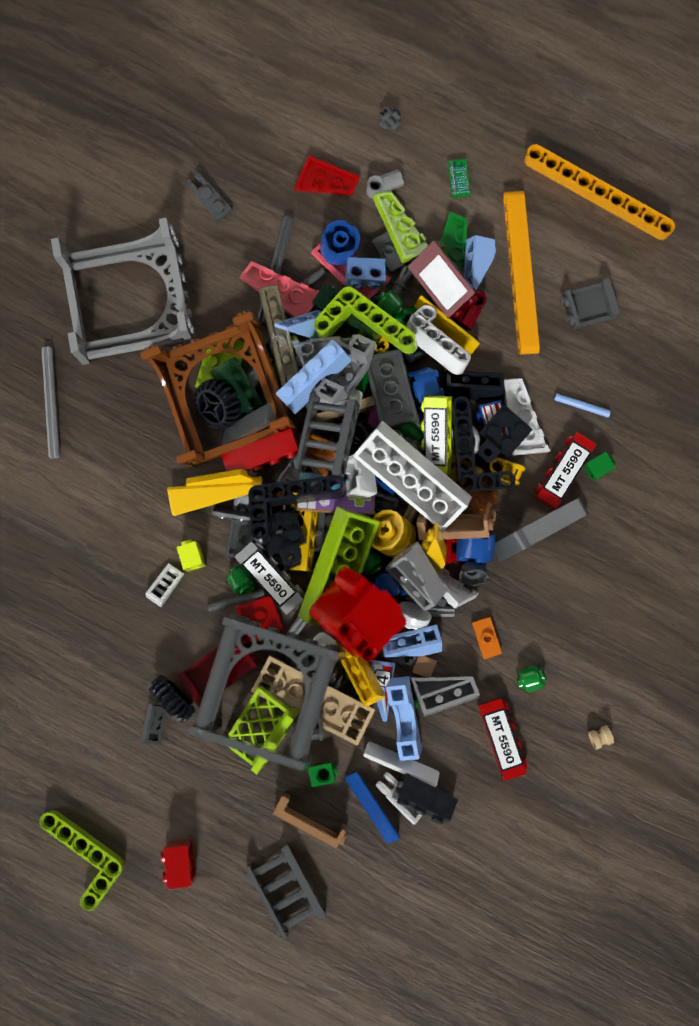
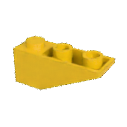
[421,522,447,574]

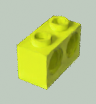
[177,539,206,572]

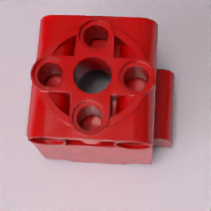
[309,566,407,662]

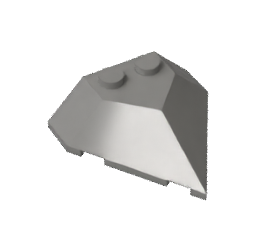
[292,334,376,404]

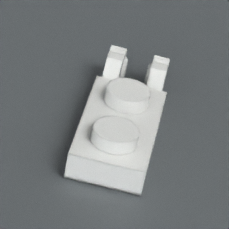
[376,772,423,825]

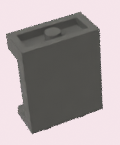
[562,278,620,330]

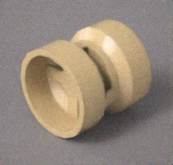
[588,725,614,750]

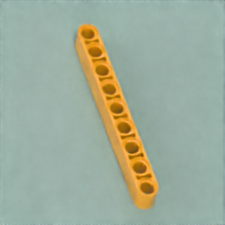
[524,144,675,240]
[504,190,540,355]

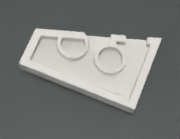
[437,568,479,608]

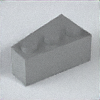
[385,542,447,611]
[411,677,480,717]

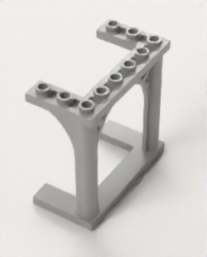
[51,218,196,365]

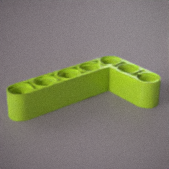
[314,287,418,354]
[40,810,125,911]

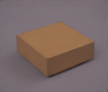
[412,656,437,678]

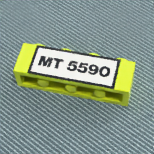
[421,396,452,476]

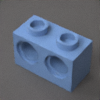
[345,257,386,289]

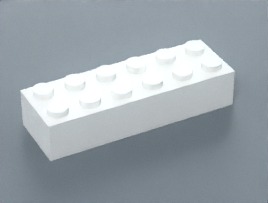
[353,421,472,531]

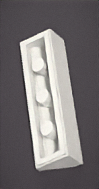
[363,741,439,787]

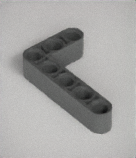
[494,497,589,563]

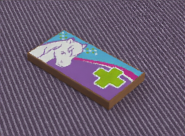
[296,472,376,516]

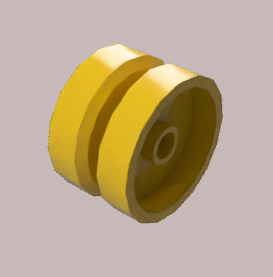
[372,510,416,558]

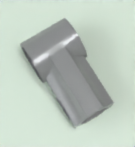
[366,169,404,198]

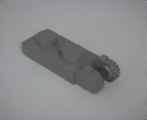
[185,172,232,223]

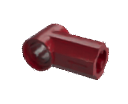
[457,291,487,330]

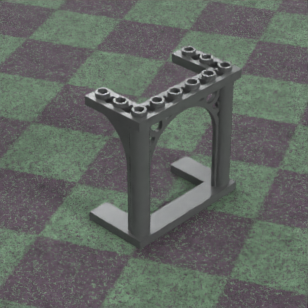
[188,614,346,771]

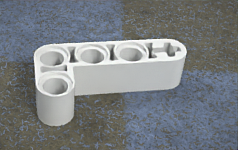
[406,305,471,375]

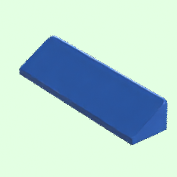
[345,770,400,843]

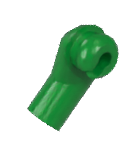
[395,306,417,324]

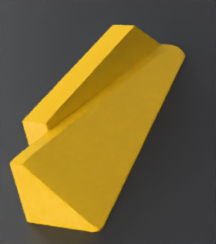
[167,469,263,516]

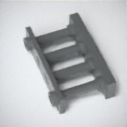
[294,393,360,479]
[245,842,326,940]

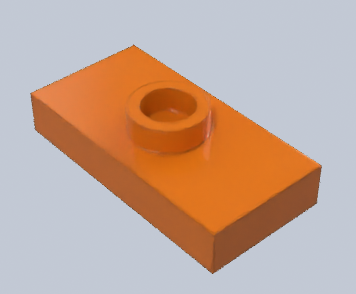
[472,617,502,660]

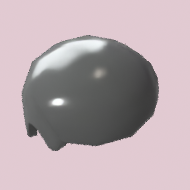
[459,560,489,586]

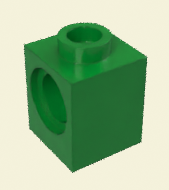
[583,452,616,482]
[308,761,338,787]

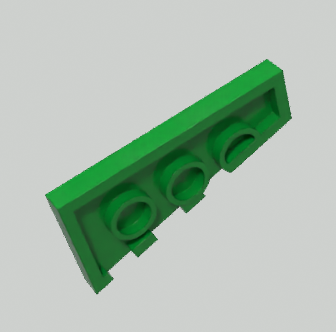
[440,212,467,275]

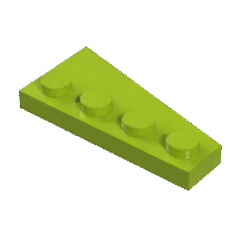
[373,191,429,263]

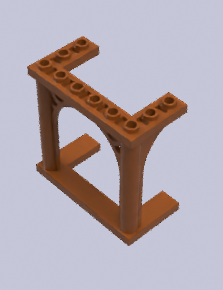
[140,311,298,467]

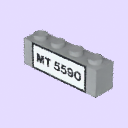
[235,540,305,615]

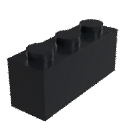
[444,370,504,401]
[392,773,458,824]

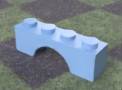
[275,339,351,414]
[386,676,422,761]

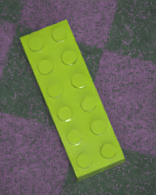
[298,507,380,626]

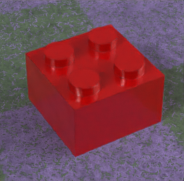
[161,839,196,890]

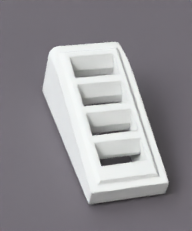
[145,563,184,607]

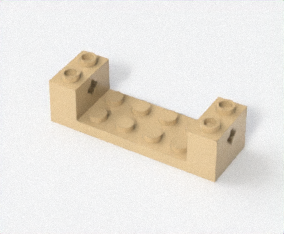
[251,655,375,746]

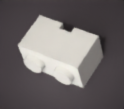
[345,454,377,500]

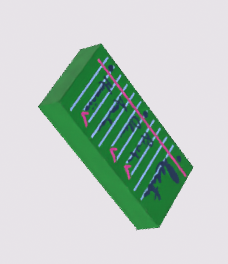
[447,159,471,199]

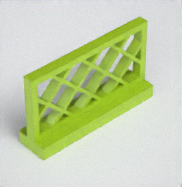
[228,685,301,774]

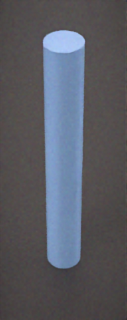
[554,393,611,417]

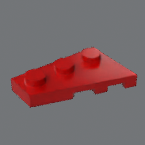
[294,156,360,196]

